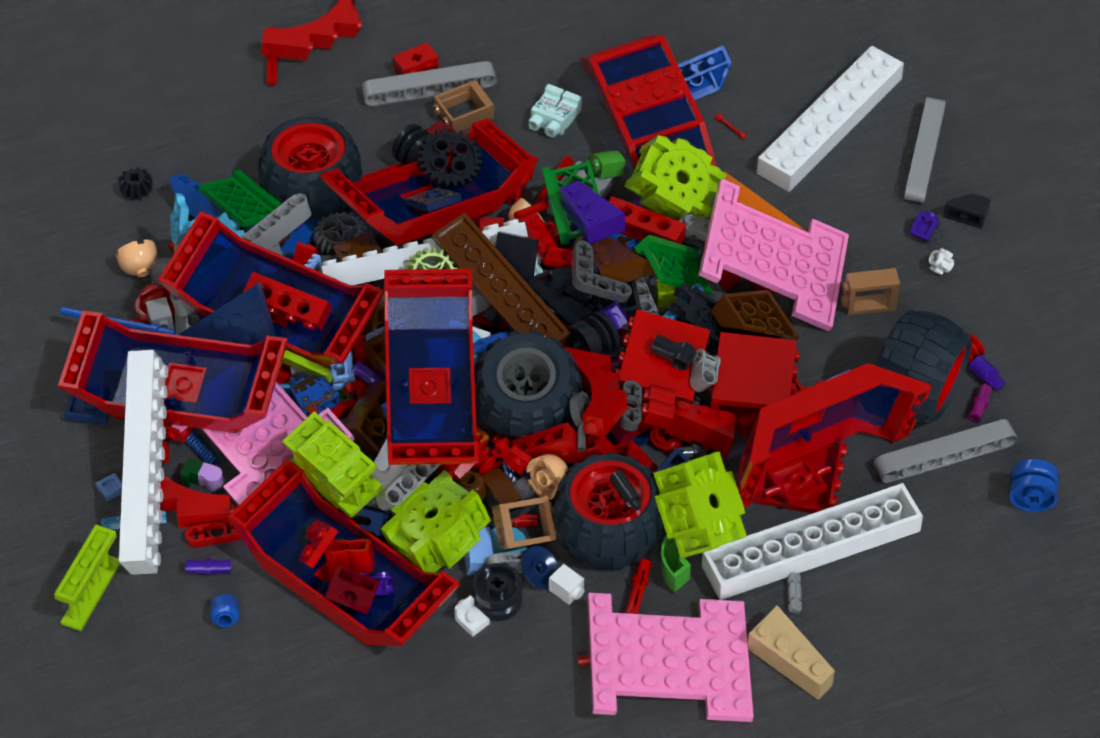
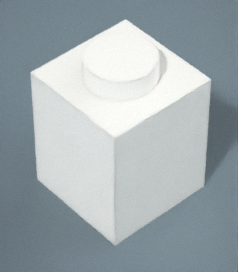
[549,564,584,605]

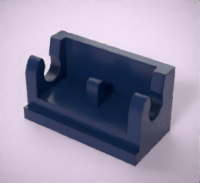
[360,509,394,536]

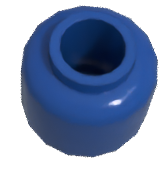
[210,594,240,627]

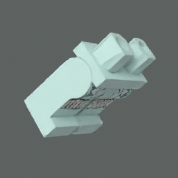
[529,84,582,138]

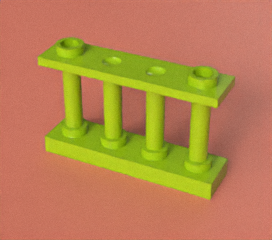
[54,524,121,631]

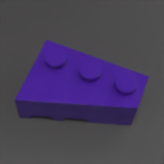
[560,181,626,244]

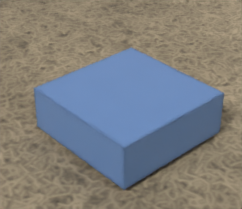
[96,473,122,502]

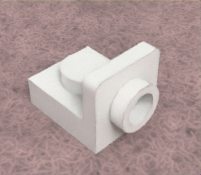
[454,596,489,637]

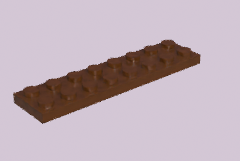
[432,213,570,343]

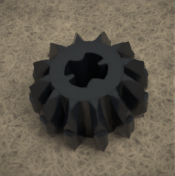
[118,167,153,201]

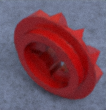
[650,426,684,452]

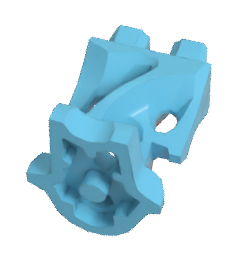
[170,193,245,250]

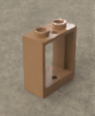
[432,80,494,133]
[841,268,900,316]
[492,496,557,550]

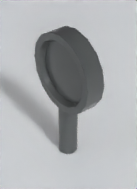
[570,392,591,451]

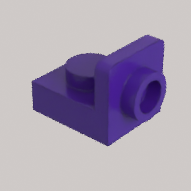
[909,211,940,242]

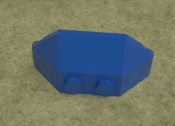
[678,45,732,104]
[170,174,240,219]

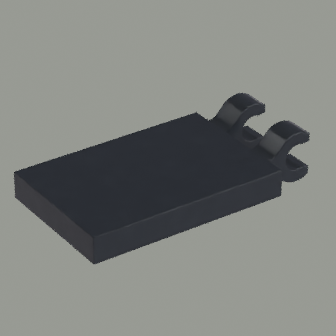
[495,231,539,287]
[668,282,740,348]

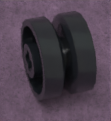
[473,563,522,622]

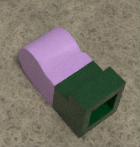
[180,458,224,492]

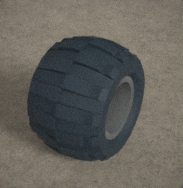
[474,330,582,442]

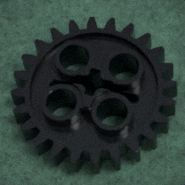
[417,128,483,190]

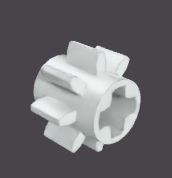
[929,248,954,275]

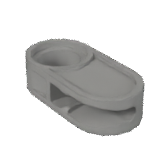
[486,552,523,573]

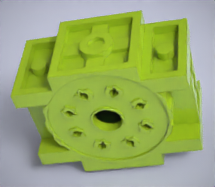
[624,135,727,220]
[282,411,383,518]
[653,452,747,558]
[380,470,491,573]

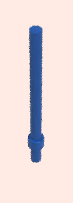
[60,307,176,335]

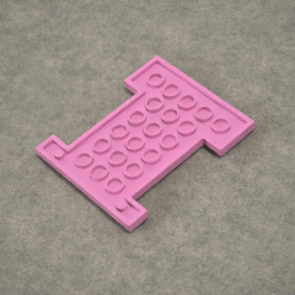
[698,179,849,332]
[169,361,355,506]
[587,593,754,722]

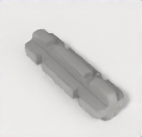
[788,573,802,614]

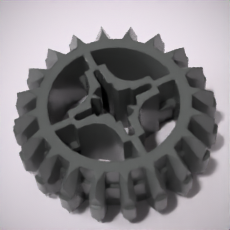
[313,210,368,255]

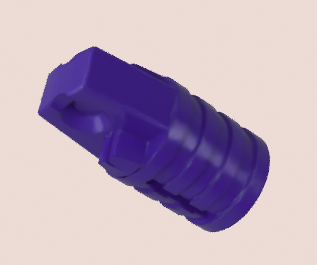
[969,355,1006,390]

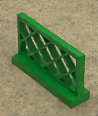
[542,161,599,245]
[198,169,282,227]
[634,235,712,295]

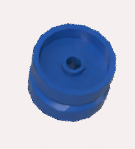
[1009,459,1059,512]

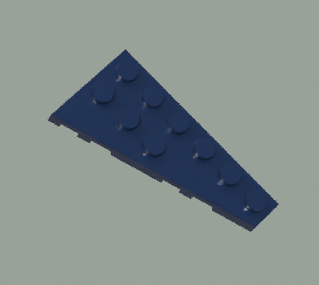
[167,282,276,353]

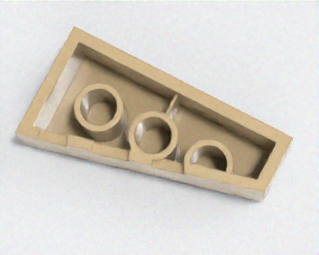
[748,606,835,700]

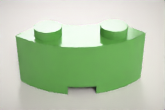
[584,150,625,179]
[661,533,691,593]

